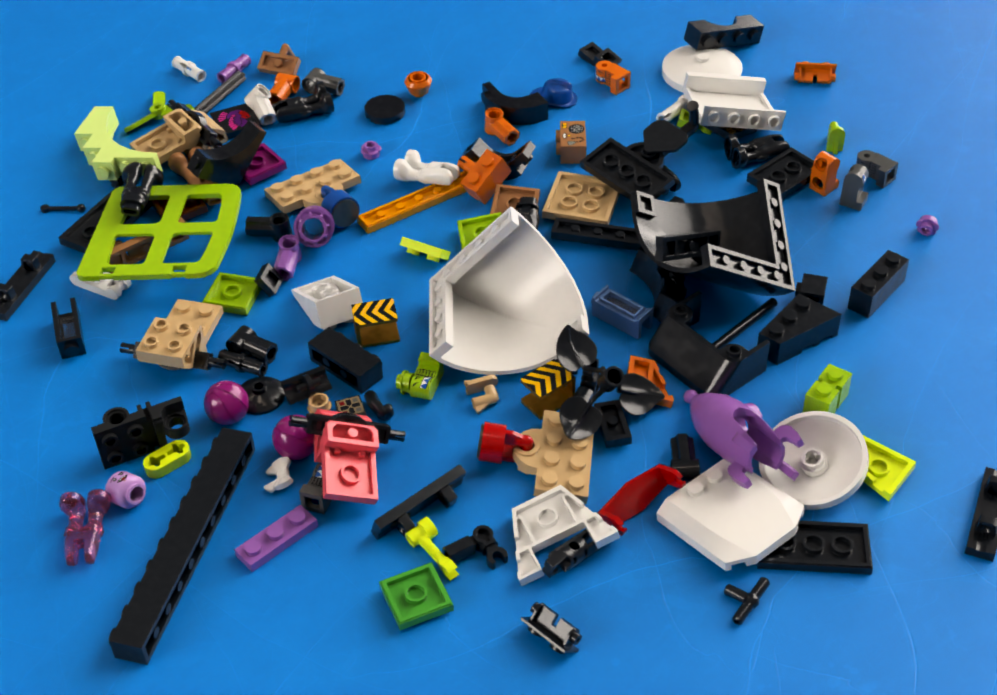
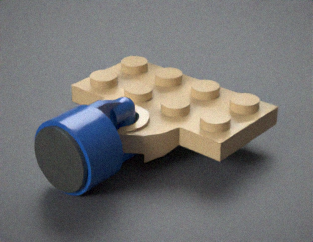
[264,159,361,228]

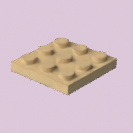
[542,171,620,225]

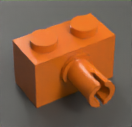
[457,149,512,205]

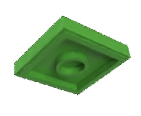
[379,562,454,631]

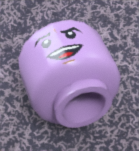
[105,471,146,509]

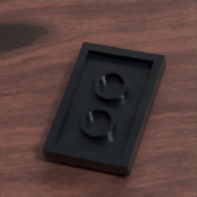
[746,147,814,199]

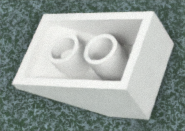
[291,275,363,330]

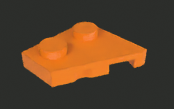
[627,355,674,408]

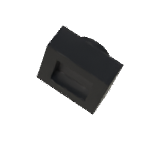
[254,263,283,297]

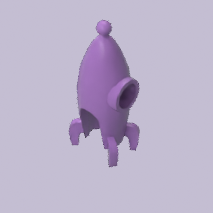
[683,389,804,489]

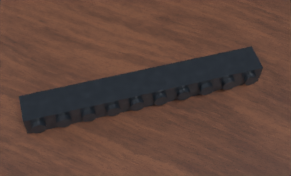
[109,427,255,665]

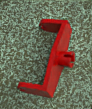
[598,464,686,536]

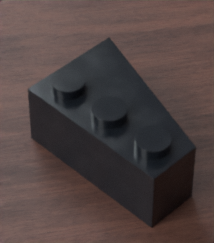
[757,294,841,365]

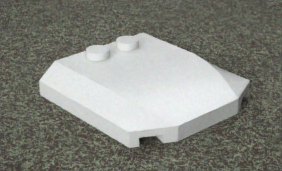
[656,459,804,571]

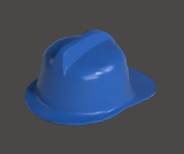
[530,78,577,108]

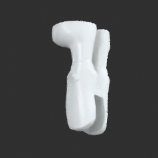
[393,149,460,185]

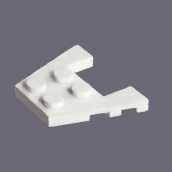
[512,485,620,586]

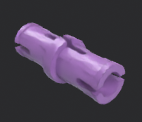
[217,53,251,83]

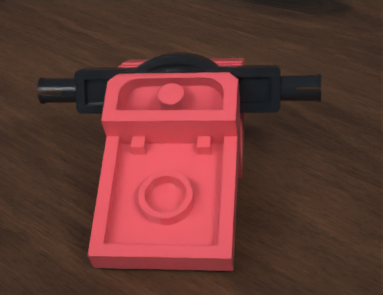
[288,409,406,505]

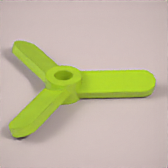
[124,91,194,132]

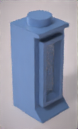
[591,285,654,340]

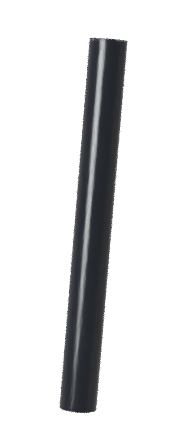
[712,298,778,349]

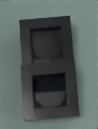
[578,42,622,67]

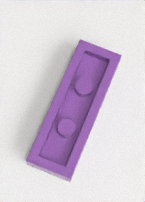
[234,504,318,572]

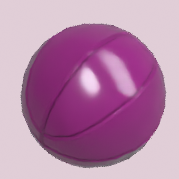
[204,380,249,426]
[272,415,314,461]

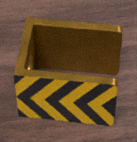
[351,298,400,348]
[521,359,576,420]

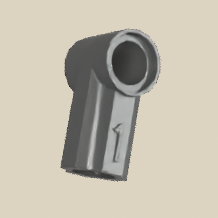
[302,68,345,96]

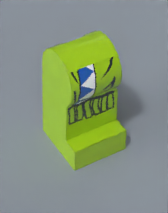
[410,352,444,400]

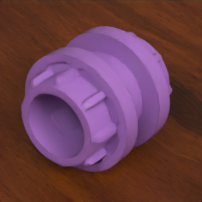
[293,205,335,248]

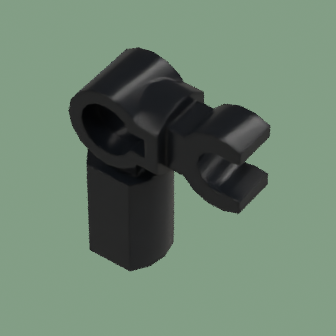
[574,359,600,403]
[442,525,508,570]

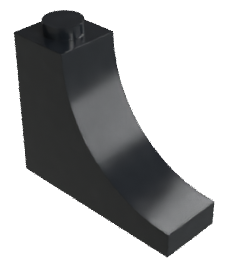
[187,121,267,187]

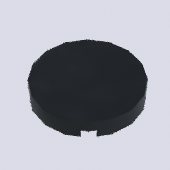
[364,95,405,125]

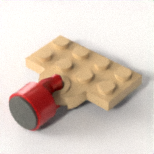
[477,410,594,504]

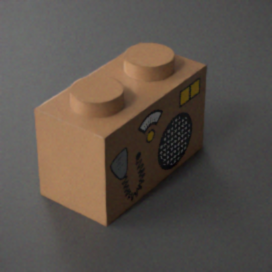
[556,121,587,164]

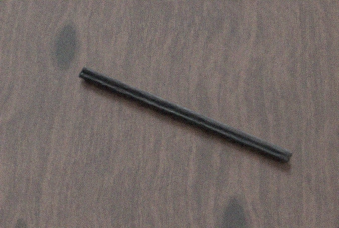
[109,70,246,188]

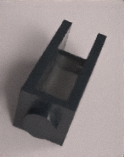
[51,297,86,359]

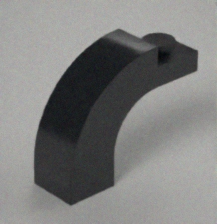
[481,81,548,125]
[459,137,536,181]

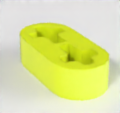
[143,440,191,479]

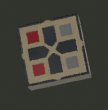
[335,395,366,416]

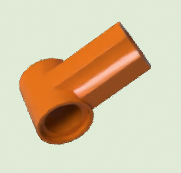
[269,73,300,105]
[484,107,520,146]

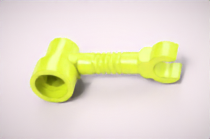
[405,516,459,581]

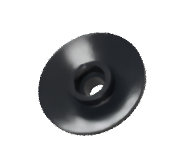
[241,376,286,415]

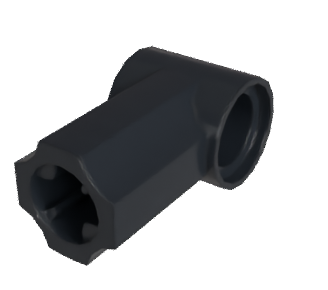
[245,212,292,242]
[226,325,278,363]
[670,433,700,483]

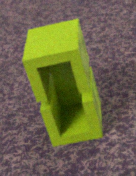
[802,364,852,413]

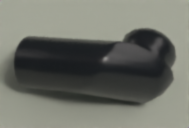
[364,390,394,420]

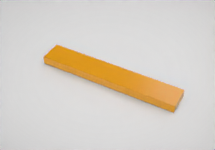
[357,171,467,234]

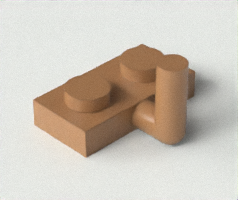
[257,43,301,75]

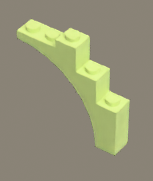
[74,106,163,180]

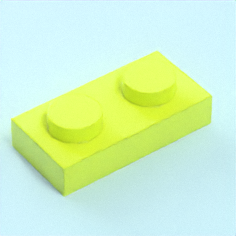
[400,237,451,262]

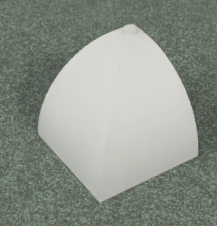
[429,206,590,375]

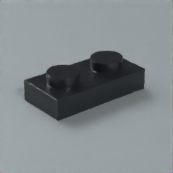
[594,400,632,448]

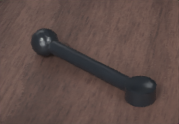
[40,204,86,213]

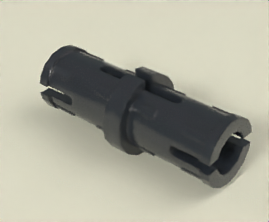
[218,349,268,377]

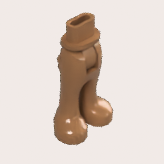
[168,146,222,206]

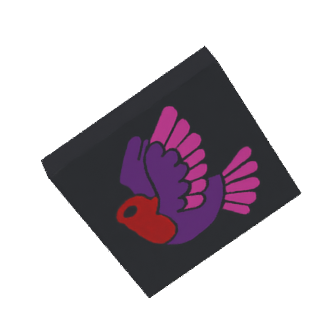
[210,103,262,139]

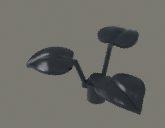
[556,325,665,440]

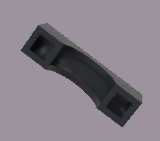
[684,15,764,51]

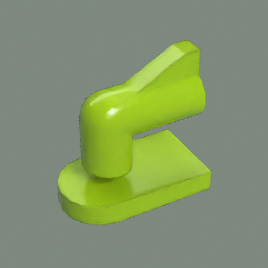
[826,121,845,154]

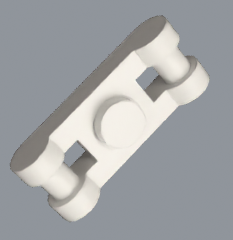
[69,271,132,300]

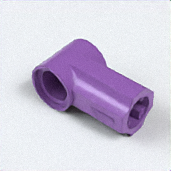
[273,234,302,281]

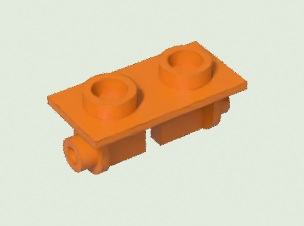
[794,61,837,84]

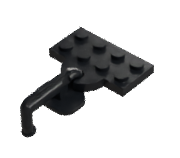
[580,101,699,200]

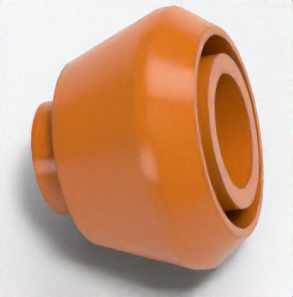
[404,71,432,97]

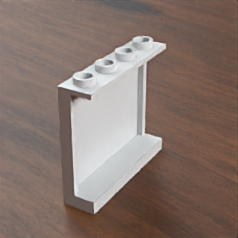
[682,72,786,131]

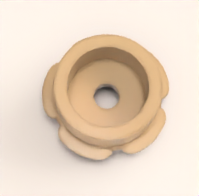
[307,393,332,414]

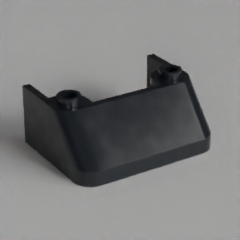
[648,290,770,395]

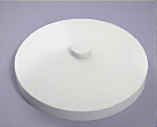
[662,45,742,92]
[759,411,869,510]

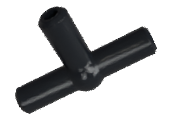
[724,577,770,625]

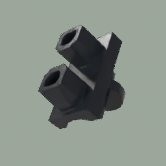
[280,365,332,405]

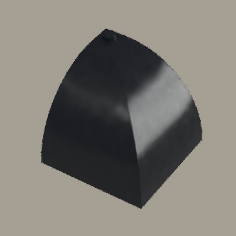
[630,178,796,296]

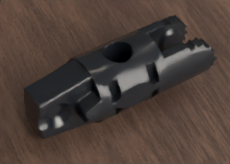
[542,529,602,578]

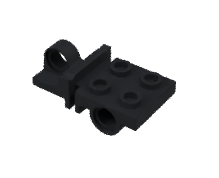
[91,396,190,470]

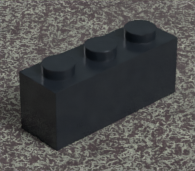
[847,250,909,318]
[308,327,383,394]

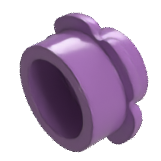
[361,141,382,160]
[916,215,939,236]

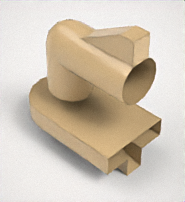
[464,375,499,414]

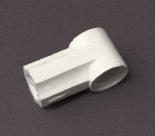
[244,84,277,126]

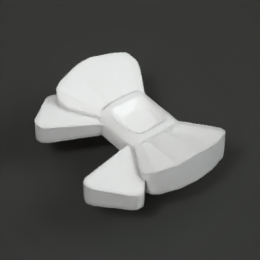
[264,457,293,493]

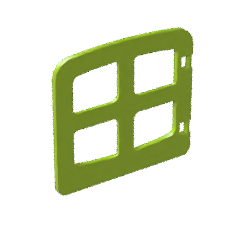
[77,183,242,281]

